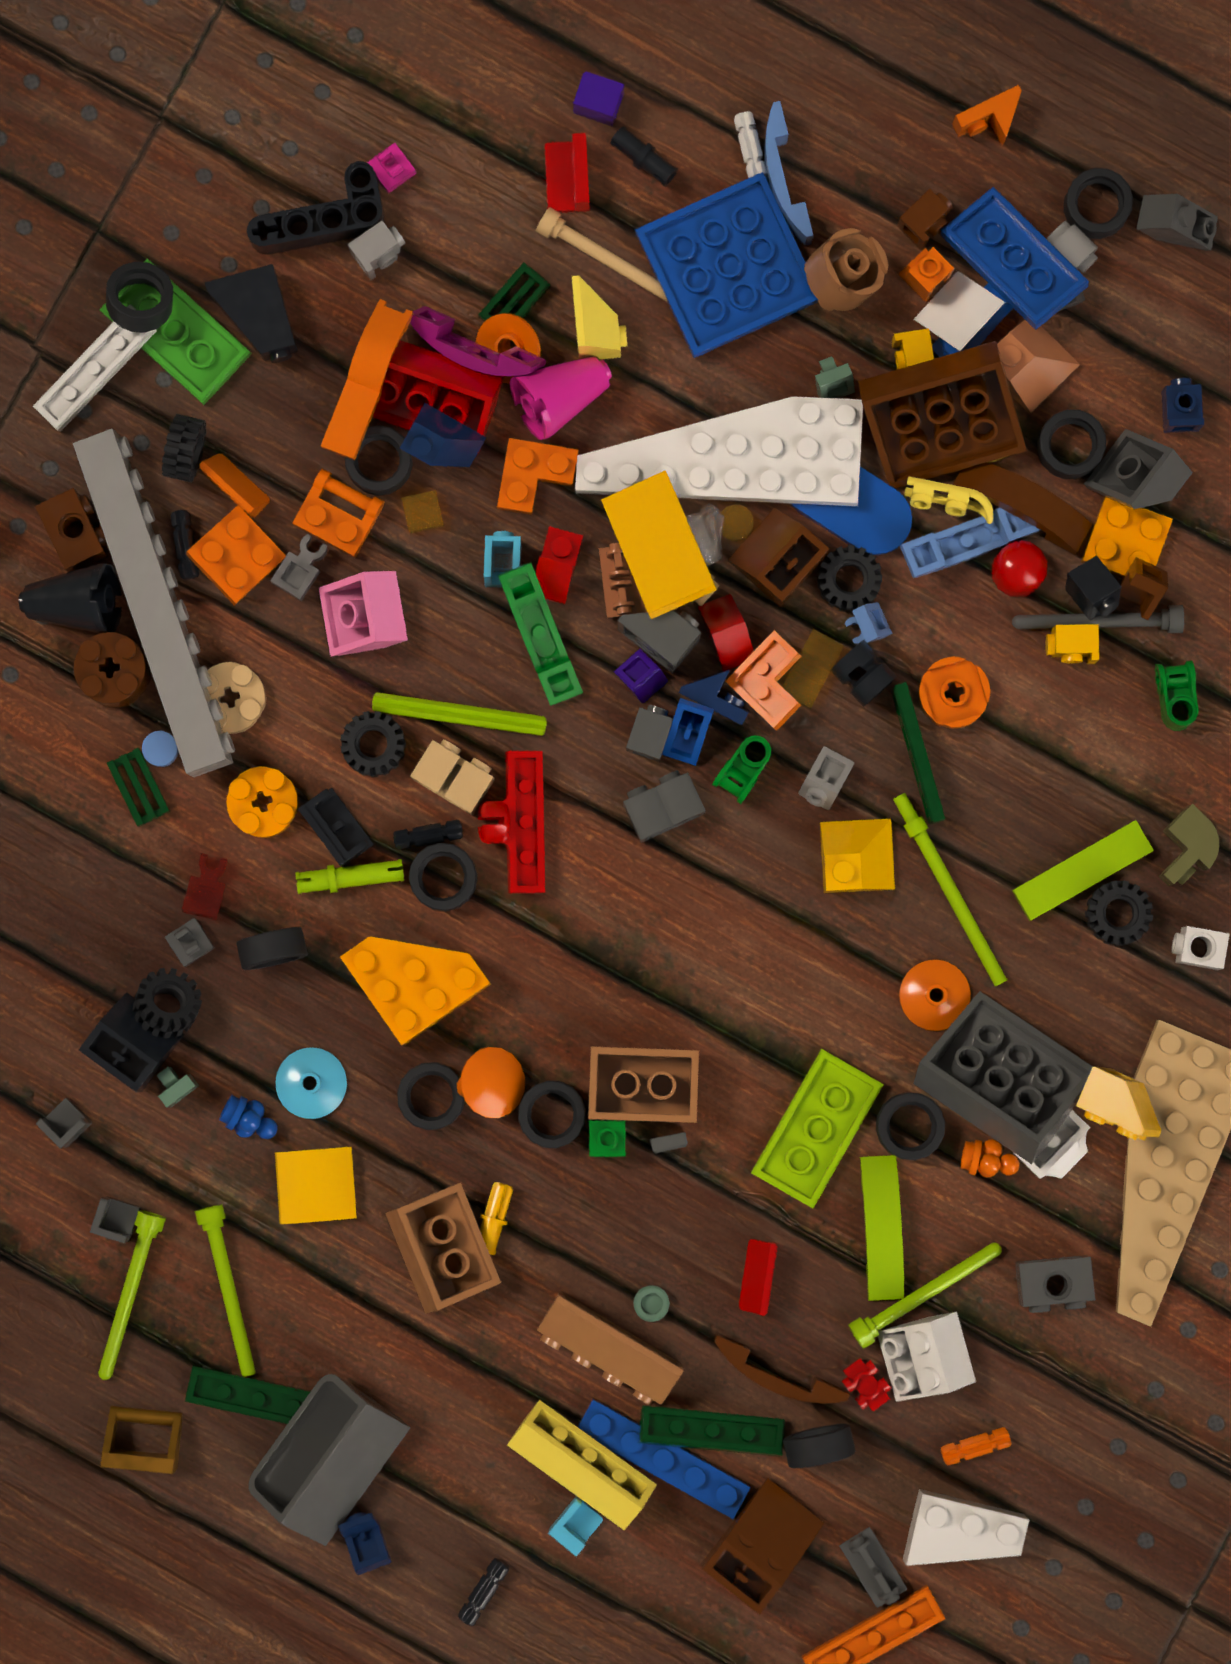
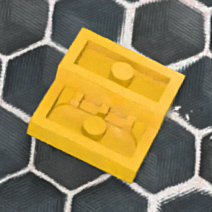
[275,1147,357,1224]

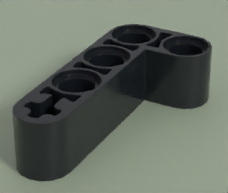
[247,161,384,254]

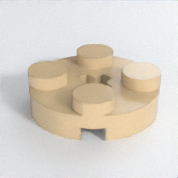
[207,662,266,734]

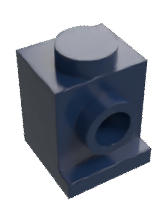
[1161,378,1205,433]

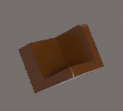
[1120,557,1168,620]

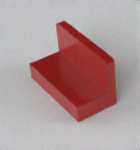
[545,133,590,213]

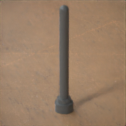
[1012,605,1184,633]

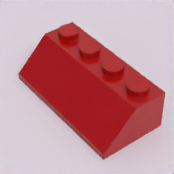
[372,340,504,454]

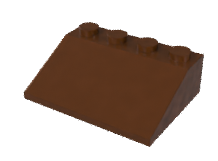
[859,341,1027,489]

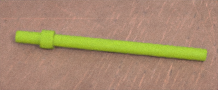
[893,793,1007,987]

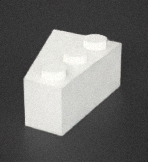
[903,1489,1029,1566]

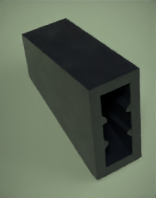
[205,264,298,363]

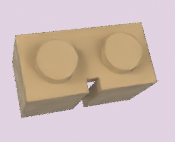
[410,739,494,816]

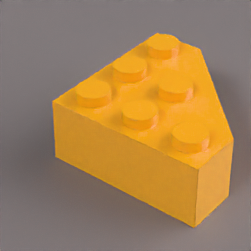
[340,936,491,1046]

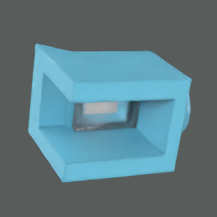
[484,531,521,588]

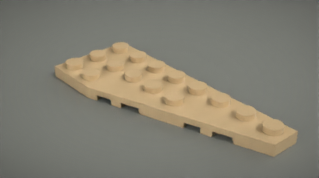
[1116,1020,1231,1327]

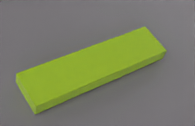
[1012,820,1154,921]

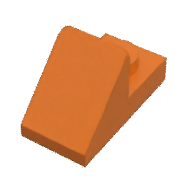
[952,85,1022,146]

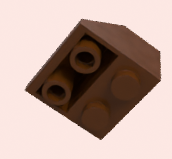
[728,508,830,607]

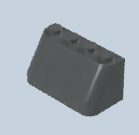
[249,1374,411,1546]

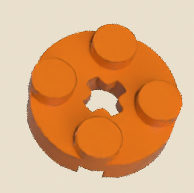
[918,657,990,729]

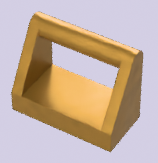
[101,1406,183,1474]

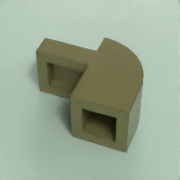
[1158,804,1219,886]

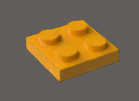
[1081,496,1173,578]

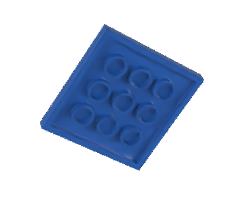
[635,172,818,358]

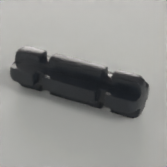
[170,510,199,580]
[393,820,463,850]
[458,1558,509,1626]

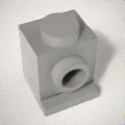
[348,220,405,281]

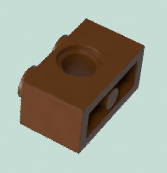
[35,488,109,572]

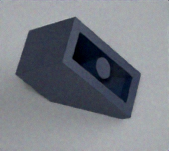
[400,403,486,467]

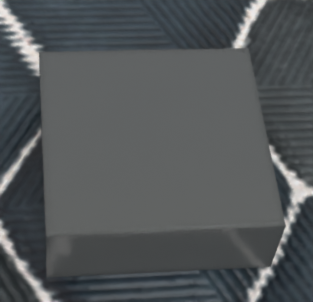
[650,1132,688,1153]

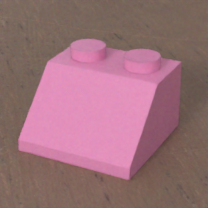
[319,571,408,657]

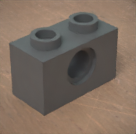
[1015,1255,1095,1313]

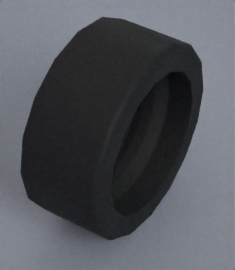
[1063,168,1133,239]
[106,262,173,333]
[1037,410,1106,479]
[345,425,413,496]
[409,843,477,911]
[236,927,308,970]
[397,1062,465,1130]
[518,1081,586,1148]
[876,1092,945,1160]
[783,1424,856,1469]

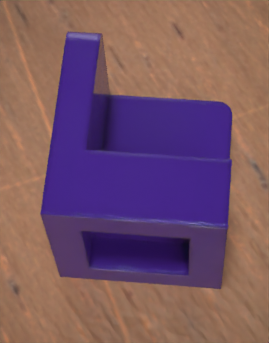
[573,72,624,126]

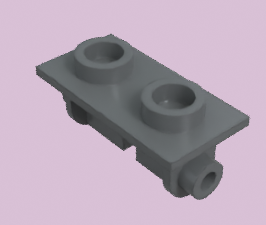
[839,1526,907,1608]

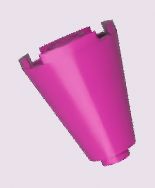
[510,356,612,440]

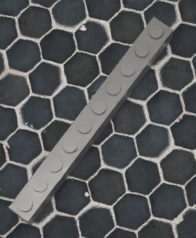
[73,429,235,777]

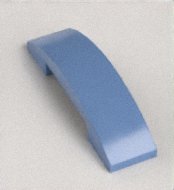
[764,101,814,246]
[900,508,1040,578]

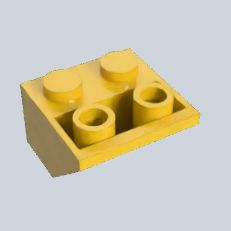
[1076,1066,1161,1141]

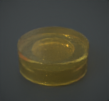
[718,505,754,541]

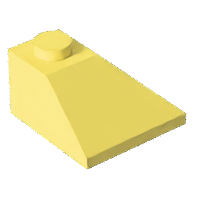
[572,275,627,360]

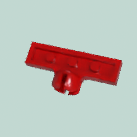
[478,751,545,894]

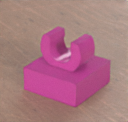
[367,142,416,194]

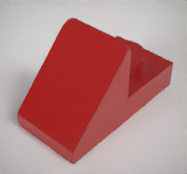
[536,526,583,605]

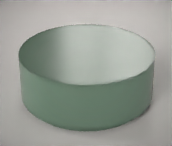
[634,1285,669,1322]

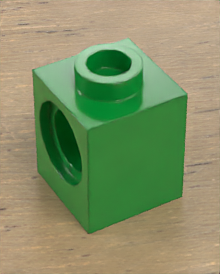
[589,1120,625,1157]

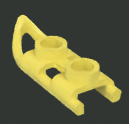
[904,476,993,524]

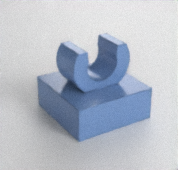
[845,602,892,644]

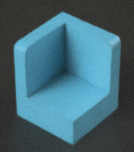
[548,1496,603,1556]

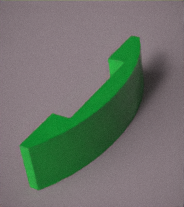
[498,562,583,706]

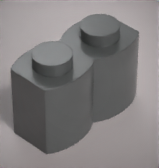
[623,770,706,843]

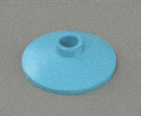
[276,1048,347,1119]

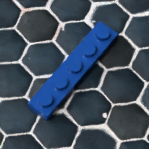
[578,1398,751,1519]

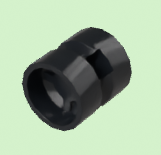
[830,640,897,707]

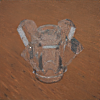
[686,504,724,565]

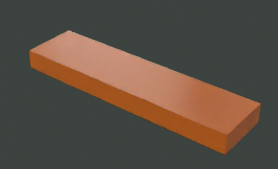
[802,1585,946,1664]

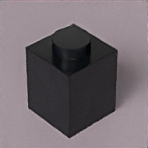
[1065,555,1122,621]

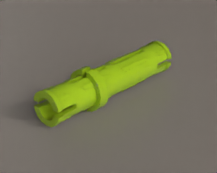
[295,859,404,894]

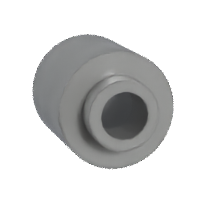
[1047,221,1098,273]

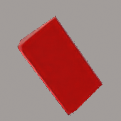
[739,1239,778,1316]

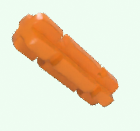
[941,1427,1011,1466]

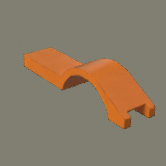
[321,299,413,461]

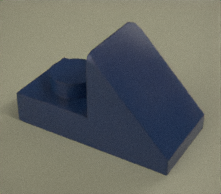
[679,669,750,725]

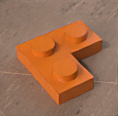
[497,438,579,515]
[725,630,802,731]

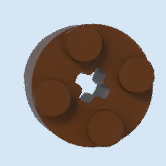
[74,632,151,708]

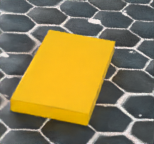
[601,470,717,620]

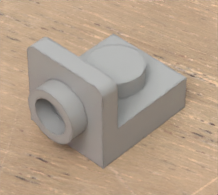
[798,746,855,810]

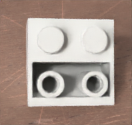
[878,1312,976,1401]

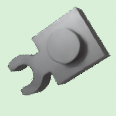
[270,534,328,601]

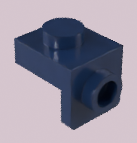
[339,1513,392,1575]

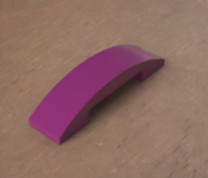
[410,306,546,376]

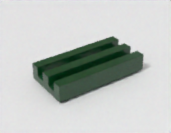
[478,262,551,321]
[107,747,171,827]

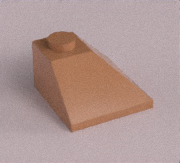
[997,320,1080,414]

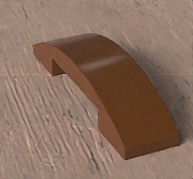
[953,462,1092,555]
[714,1333,850,1403]

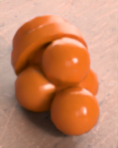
[960,1139,1020,1178]

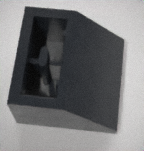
[79,992,185,1092]

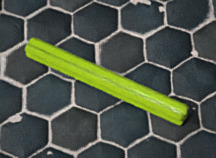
[372,692,547,736]

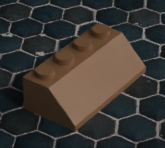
[537,1291,684,1406]

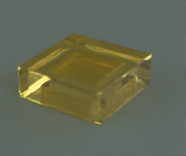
[401,490,444,534]

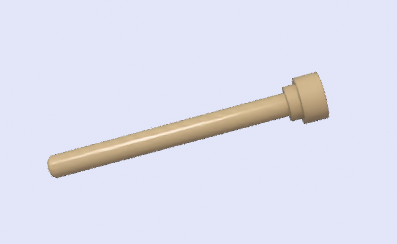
[536,207,667,302]

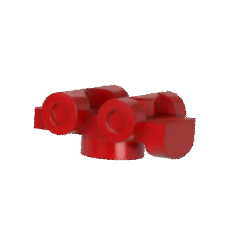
[842,1358,892,1412]

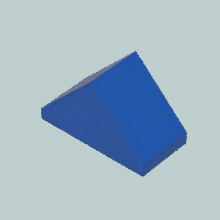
[662,698,714,766]

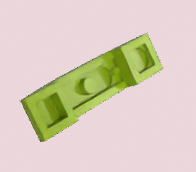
[860,1155,904,1301]

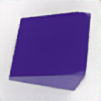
[614,649,668,703]

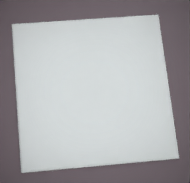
[914,271,1005,351]

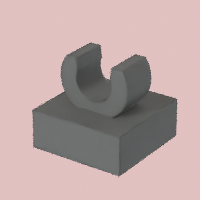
[165,918,215,967]

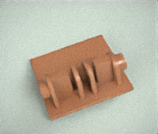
[599,543,677,618]

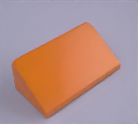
[199,453,270,518]

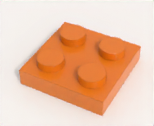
[186,505,286,606]

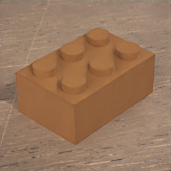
[588,1047,699,1123]

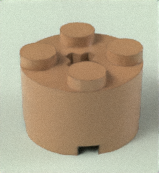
[804,228,888,311]

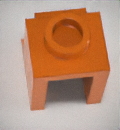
[898,247,954,302]

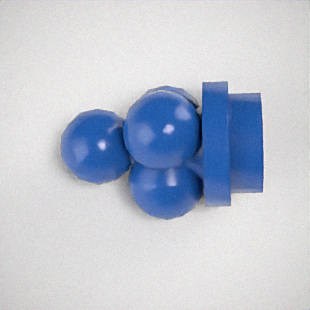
[219,1095,278,1139]

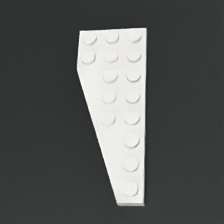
[575,397,863,506]

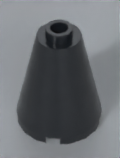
[18,563,122,633]

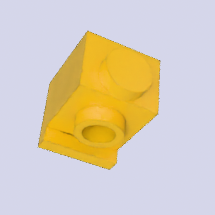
[891,328,934,370]
[1045,624,1099,664]

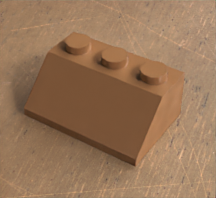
[385,1183,501,1314]

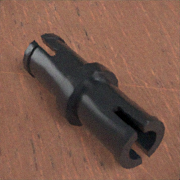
[610,126,678,187]

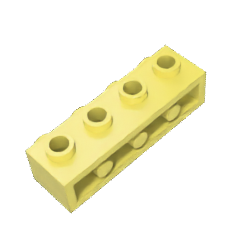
[507,1400,657,1530]

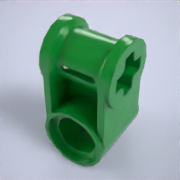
[1155,660,1199,731]
[712,736,771,805]

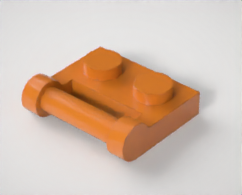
[292,468,385,558]

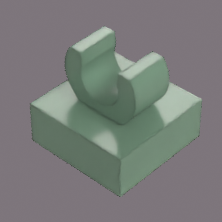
[815,356,855,399]
[157,1067,200,1108]

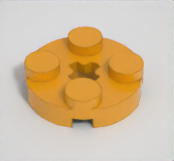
[226,766,299,838]

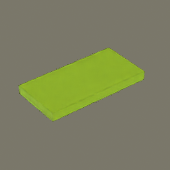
[751,1049,884,1209]

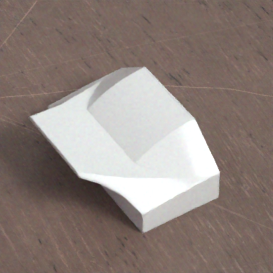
[1013,1110,1090,1179]

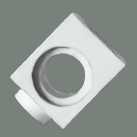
[1172,926,1230,970]

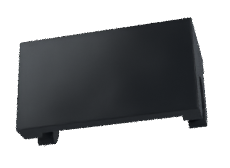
[298,788,374,867]

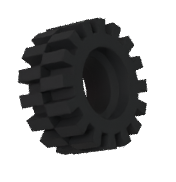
[162,414,207,483]
[817,545,882,612]
[340,711,406,777]
[1085,880,1153,946]
[133,968,202,1038]

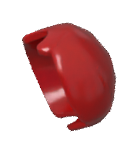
[992,540,1048,597]

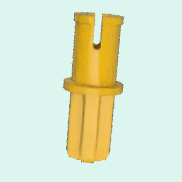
[480,1182,513,1255]

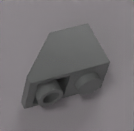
[1137,194,1218,251]

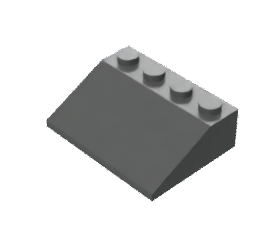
[913,991,1093,1164]

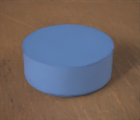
[142,731,179,767]

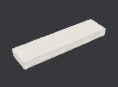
[33,305,157,432]

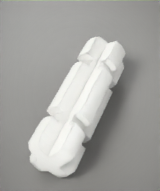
[734,111,767,178]

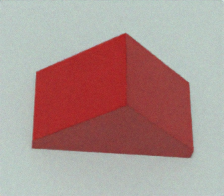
[698,594,754,671]

